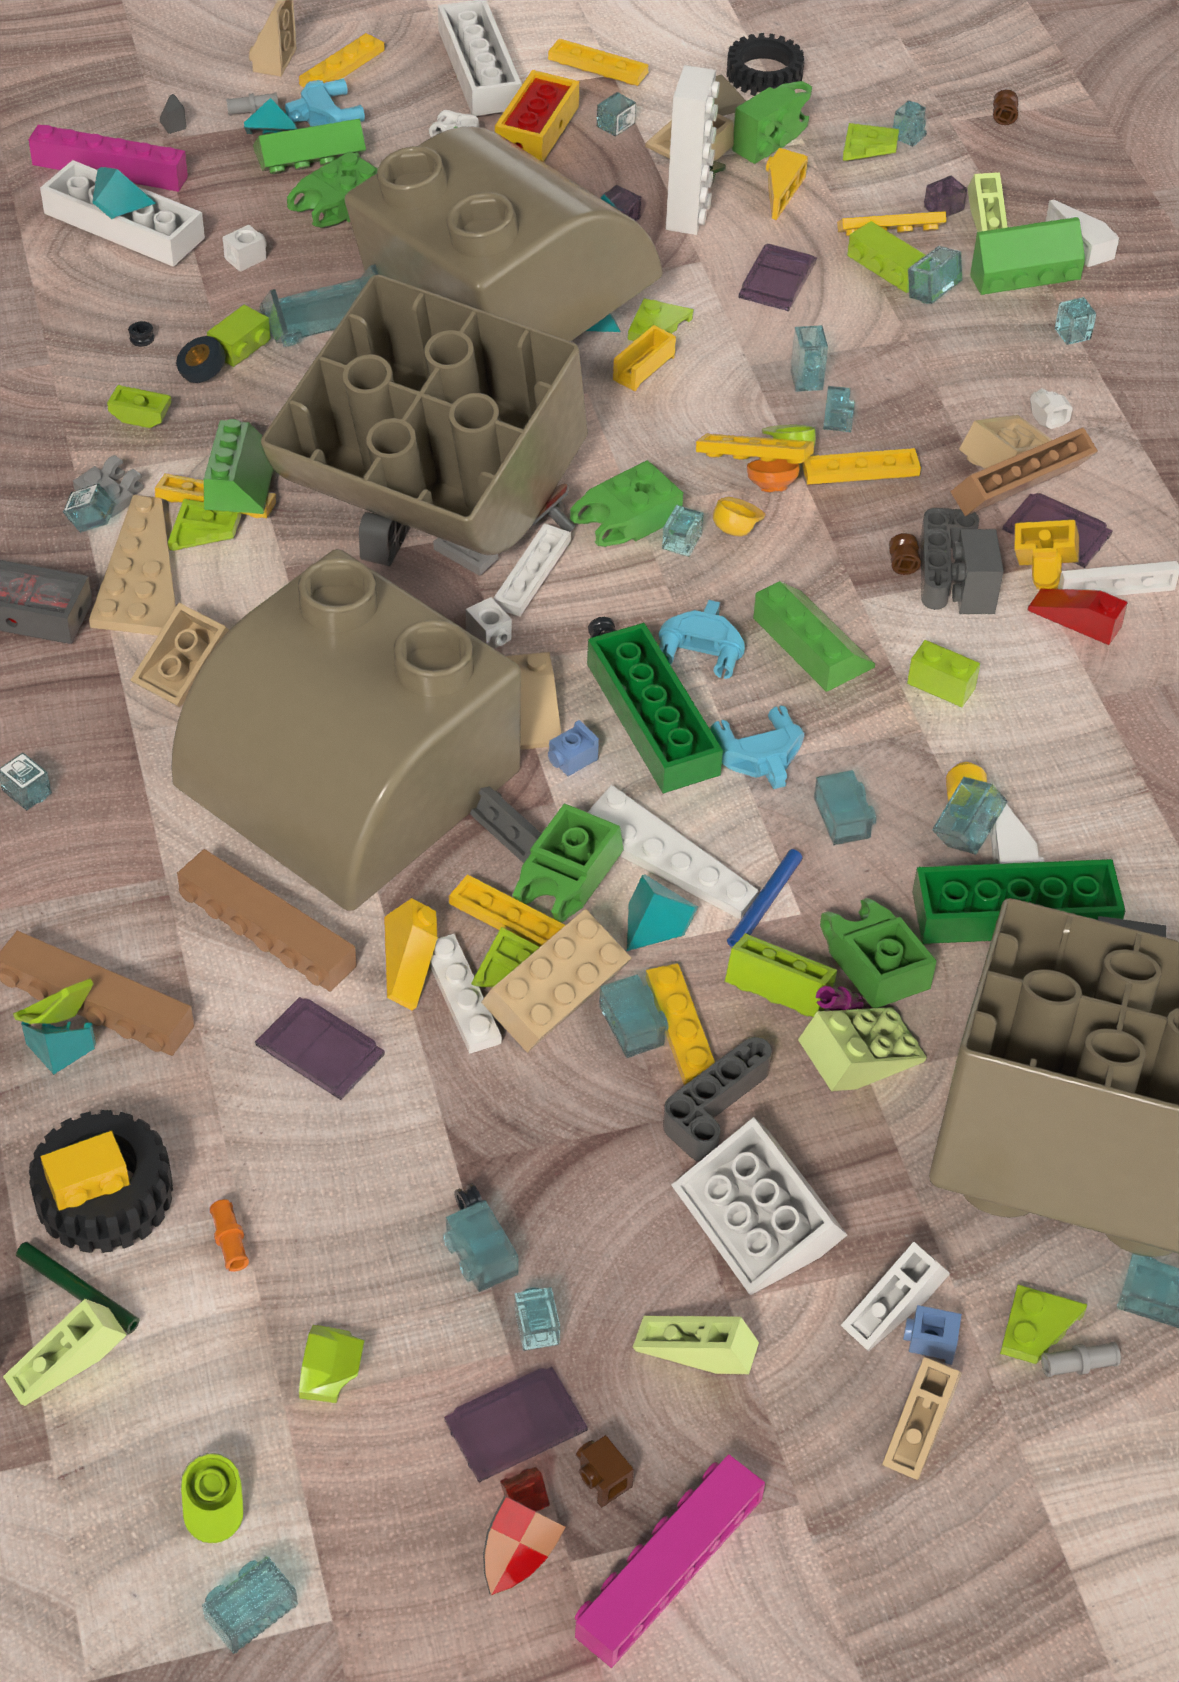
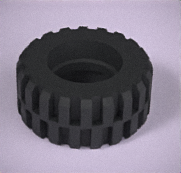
[29,1110,173,1253]

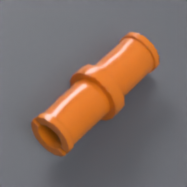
[210,1199,249,1272]

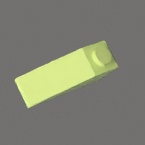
[967,172,1008,232]
[3,1299,127,1406]
[633,1316,759,1374]

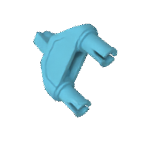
[285,78,365,127]
[658,600,745,679]
[710,706,804,789]

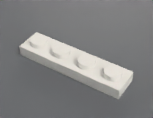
[493,523,571,617]
[1058,561,1179,596]
[429,934,501,1054]

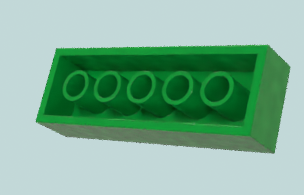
[587,623,723,794]
[912,859,1126,944]

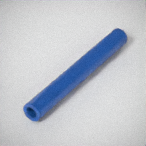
[727,849,803,947]

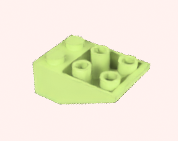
[798,1007,927,1091]

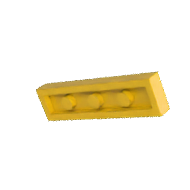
[299,33,385,87]
[548,38,649,86]
[837,211,946,236]
[696,433,814,464]
[802,448,921,485]
[155,473,276,518]
[449,874,565,947]
[645,963,715,1086]

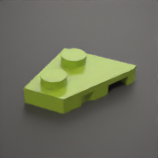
[843,123,899,161]
[628,298,694,341]
[168,499,242,551]
[471,927,540,987]
[1000,1285,1087,1364]

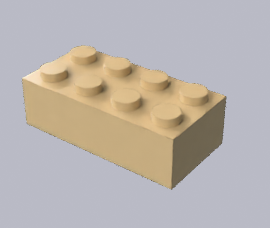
[481,908,631,1053]

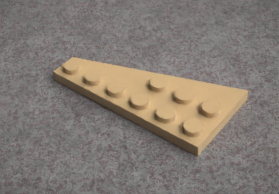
[89,495,176,636]

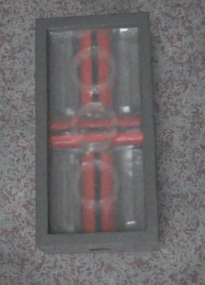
[0,560,92,644]

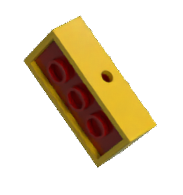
[495,70,579,162]

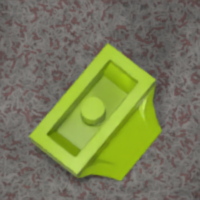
[107,385,172,428]
[299,1325,365,1403]

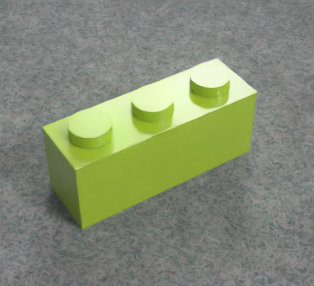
[847,221,931,293]
[724,933,837,1017]

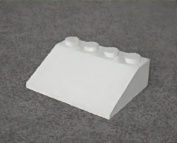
[671,1117,847,1295]

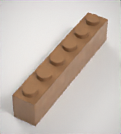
[950,427,1098,516]
[177,849,357,992]
[0,930,194,1056]

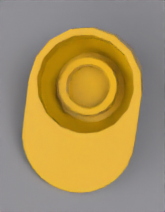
[713,497,765,537]

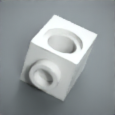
[223,225,267,272]
[466,597,512,649]

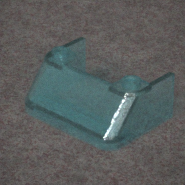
[259,264,379,347]

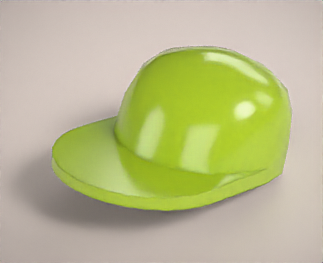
[762,424,816,445]
[181,1453,243,1543]

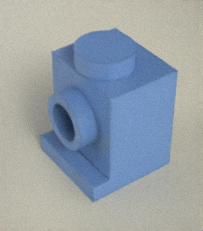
[548,720,599,776]
[903,1305,962,1365]

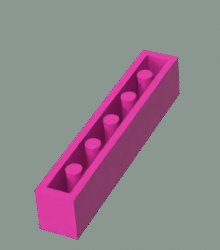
[28,124,188,192]
[575,1454,765,1668]

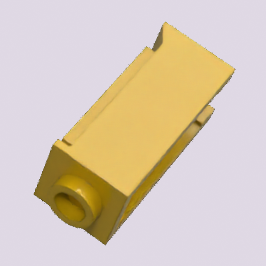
[613,325,676,391]

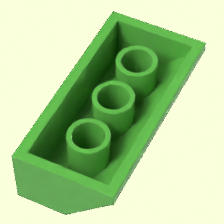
[253,119,366,174]
[970,217,1085,295]
[203,419,274,514]
[753,581,875,692]

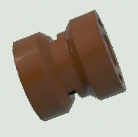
[993,89,1018,125]
[889,533,921,575]

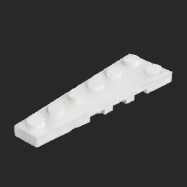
[587,785,759,920]

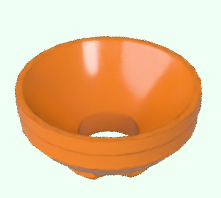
[747,459,800,492]

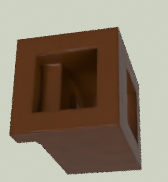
[576,1435,634,1508]

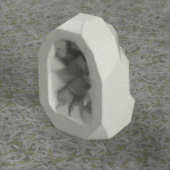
[1030,388,1073,429]

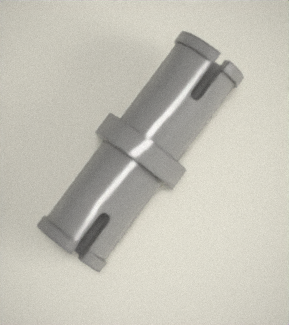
[226,92,279,115]
[1041,1342,1121,1377]

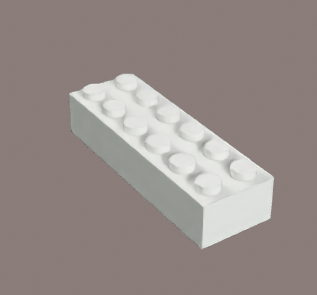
[438,0,522,116]
[666,65,720,235]
[40,160,205,267]

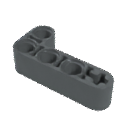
[920,508,980,610]
[359,512,411,566]
[663,1037,772,1162]

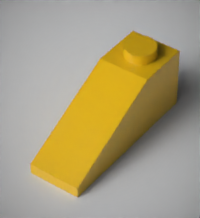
[766,148,808,220]
[384,898,438,1011]

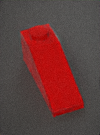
[1027,589,1128,645]

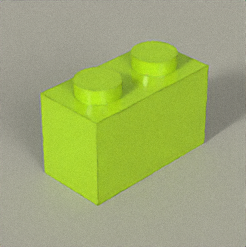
[207,304,271,367]
[907,640,980,707]

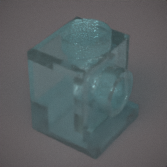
[893,100,927,147]
[823,386,855,432]

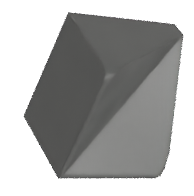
[160,94,186,134]

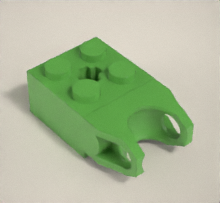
[732,81,812,164]
[287,151,378,228]
[570,460,683,547]
[512,803,624,923]
[820,898,937,1008]

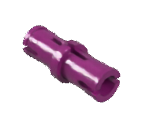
[816,986,864,1011]

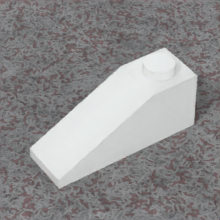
[1045,200,1119,267]
[988,793,1044,864]
[841,1242,950,1351]

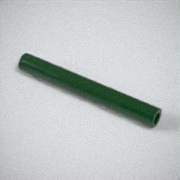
[16,1241,140,1334]

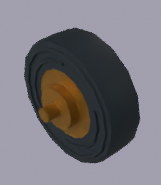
[176,336,226,383]

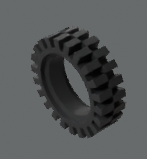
[726,33,804,96]

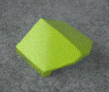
[13,978,94,1024]

